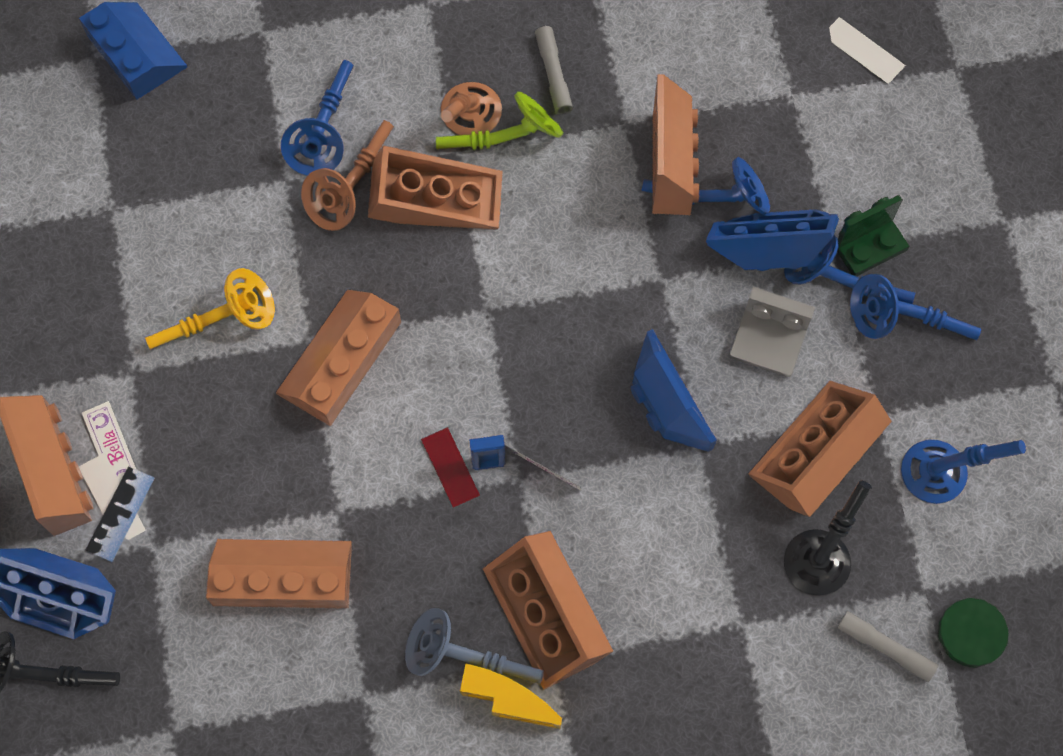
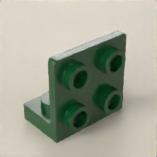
[837,195,910,277]

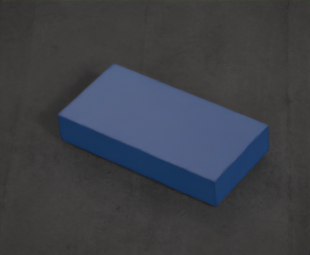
[469,435,506,470]

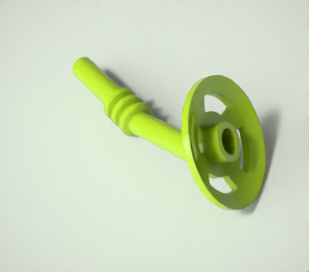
[436,92,563,150]

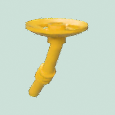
[145,268,275,349]

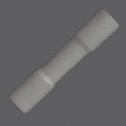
[535,26,573,114]
[837,611,938,682]

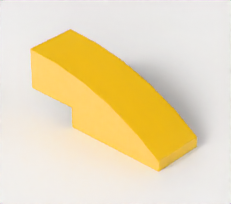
[460,664,562,729]

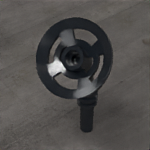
[784,480,872,596]
[0,631,120,692]

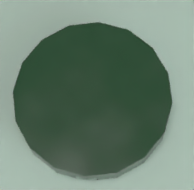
[938,598,1009,668]

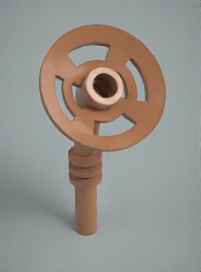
[441,82,502,135]
[301,120,394,231]

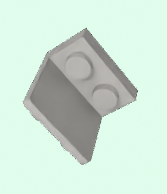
[730,287,815,377]

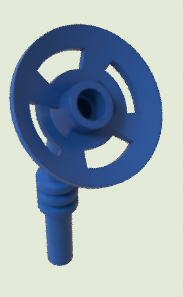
[281,60,354,176]
[642,157,770,214]
[784,235,915,304]
[850,274,981,340]
[901,440,1026,504]

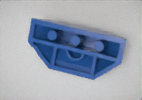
[706,210,839,271]
[630,329,717,452]
[0,548,116,639]

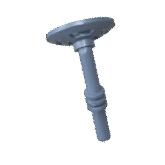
[405,608,544,684]

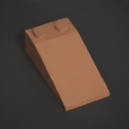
[368,145,503,229]

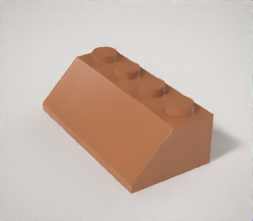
[652,74,699,215]
[276,290,401,426]
[748,381,892,517]
[0,395,93,536]
[483,531,613,690]
[206,539,352,608]

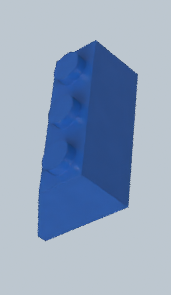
[79,2,187,100]

